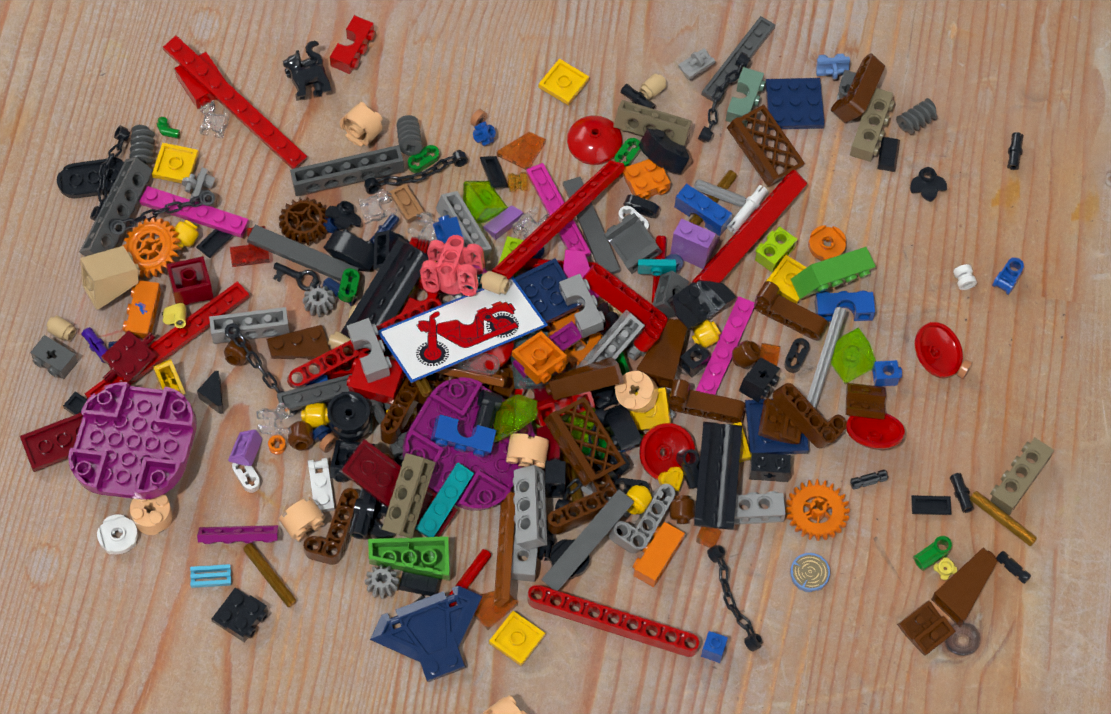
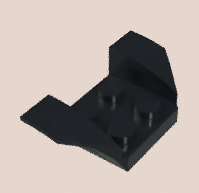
[666,280,736,331]

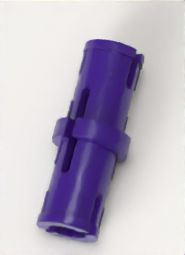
[81,327,107,363]

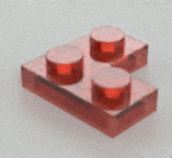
[230,226,270,267]

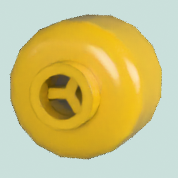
[174,220,199,249]
[691,320,721,348]
[301,403,329,428]
[626,485,652,515]

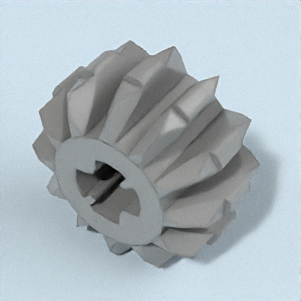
[302,284,335,318]
[365,564,399,599]

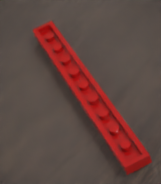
[163,35,307,169]
[492,160,626,279]
[84,281,250,399]

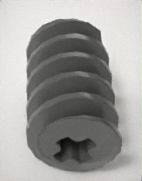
[896,98,937,134]
[396,115,422,156]
[129,124,155,165]

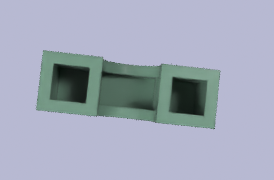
[725,67,766,127]

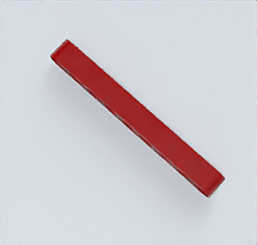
[692,169,807,283]
[287,298,441,389]
[528,585,699,657]

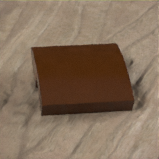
[845,383,886,419]
[758,398,801,444]
[897,600,956,656]

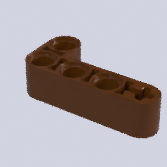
[831,53,885,123]
[754,281,828,341]
[380,377,439,444]
[669,379,745,424]
[772,383,847,449]
[547,471,617,534]
[303,488,359,565]

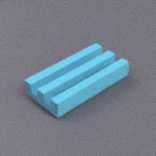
[190,564,231,588]

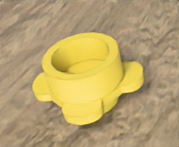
[933,558,957,580]

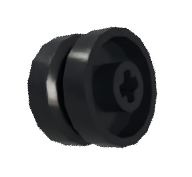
[327,391,371,442]

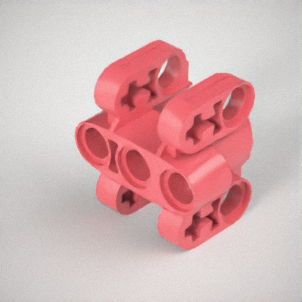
[420,235,485,296]

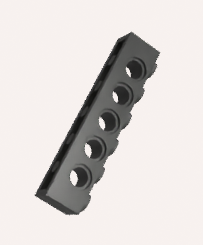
[290,145,404,196]
[79,157,152,257]

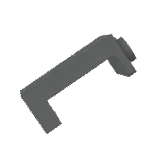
[604,213,663,274]

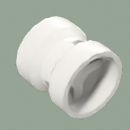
[953,264,977,290]

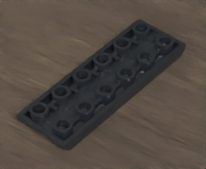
[340,237,429,352]
[694,422,742,530]

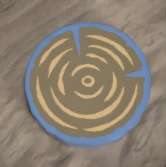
[790,553,830,592]

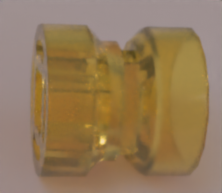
[507,172,528,192]

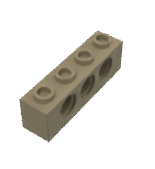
[850,88,895,162]
[614,100,692,146]
[990,437,1054,515]
[382,453,436,539]

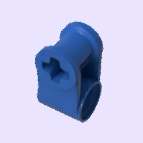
[992,258,1024,295]

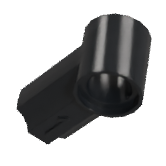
[474,389,503,429]
[676,449,700,489]

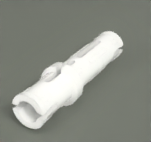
[727,185,768,233]

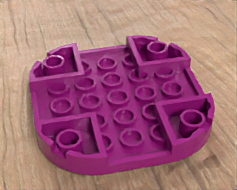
[402,377,535,511]
[68,382,197,500]

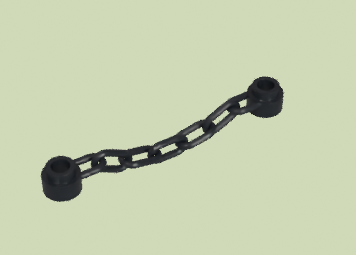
[698,52,750,142]
[90,125,130,221]
[364,150,468,194]
[109,190,215,235]
[225,323,299,416]
[555,409,609,510]
[707,545,763,652]

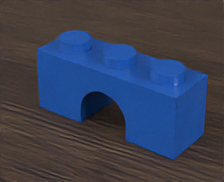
[674,183,732,237]
[814,290,875,322]
[431,415,496,457]

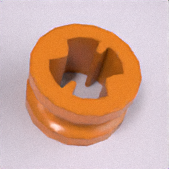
[268,435,286,455]

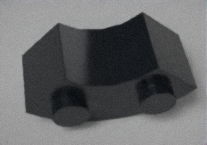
[639,128,690,174]
[323,229,374,271]
[603,404,642,450]

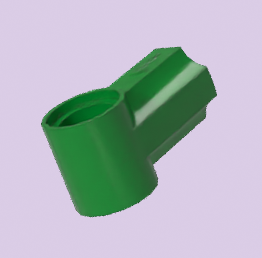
[913,536,952,571]

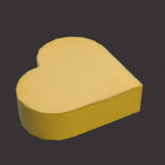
[658,467,683,491]

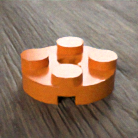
[808,225,846,261]

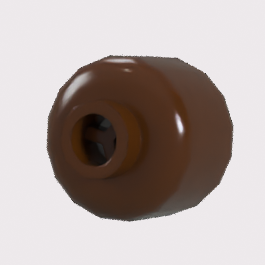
[224,337,252,366]
[732,340,761,369]
[288,421,314,451]
[669,495,695,524]

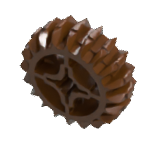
[279,197,329,246]

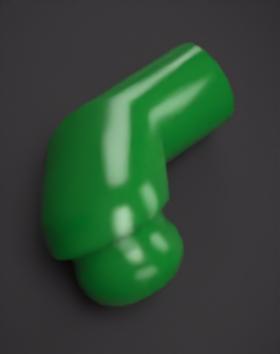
[157,117,180,139]

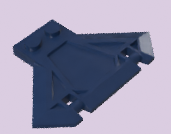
[370,586,483,682]

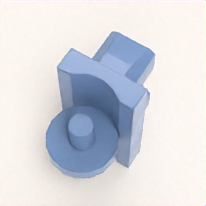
[816,54,850,80]

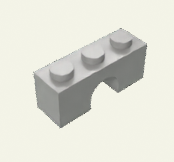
[559,274,605,338]
[347,318,392,383]

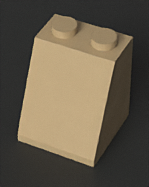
[80,246,140,310]

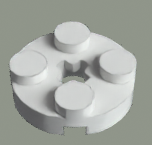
[97,514,138,554]

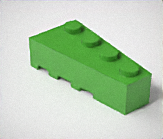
[791,247,876,299]
[368,537,450,581]

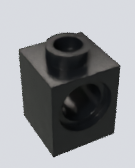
[679,343,710,378]

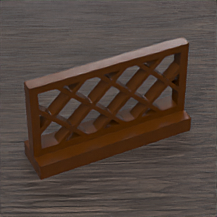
[727,104,805,187]
[544,397,625,487]

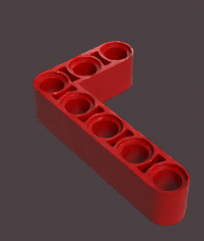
[583,264,668,352]

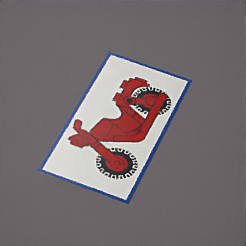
[378,276,548,383]

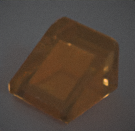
[760,343,780,366]
[696,527,722,548]

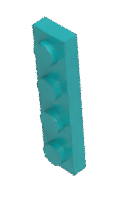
[415,463,474,537]

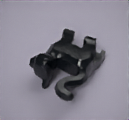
[283,40,332,101]

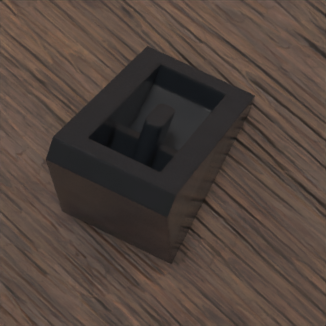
[197,371,223,414]

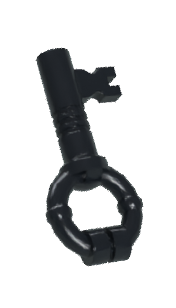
[273,262,320,291]

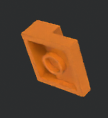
[622,159,670,200]
[512,331,567,385]

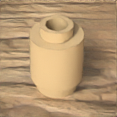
[639,74,666,100]
[480,271,510,295]
[46,315,76,341]
[328,331,353,355]

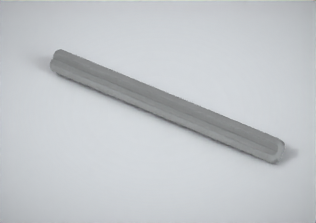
[807,307,846,409]

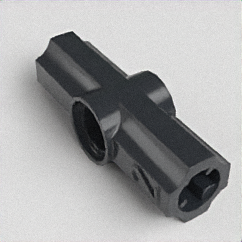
[349,488,377,540]

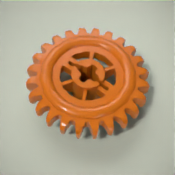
[122,217,181,278]
[544,309,603,368]
[785,479,850,541]

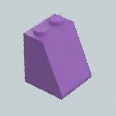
[670,219,720,269]

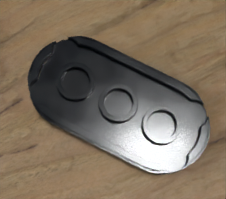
[57,158,124,199]

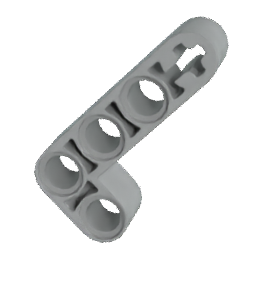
[608,484,675,553]

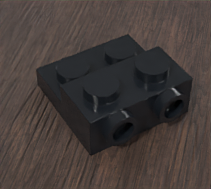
[330,440,375,482]
[211,588,268,643]

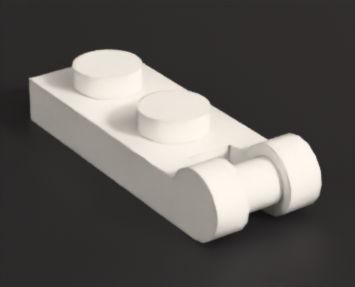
[308,458,335,512]

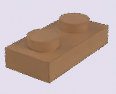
[389,183,424,223]

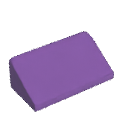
[483,205,524,240]
[228,429,262,466]

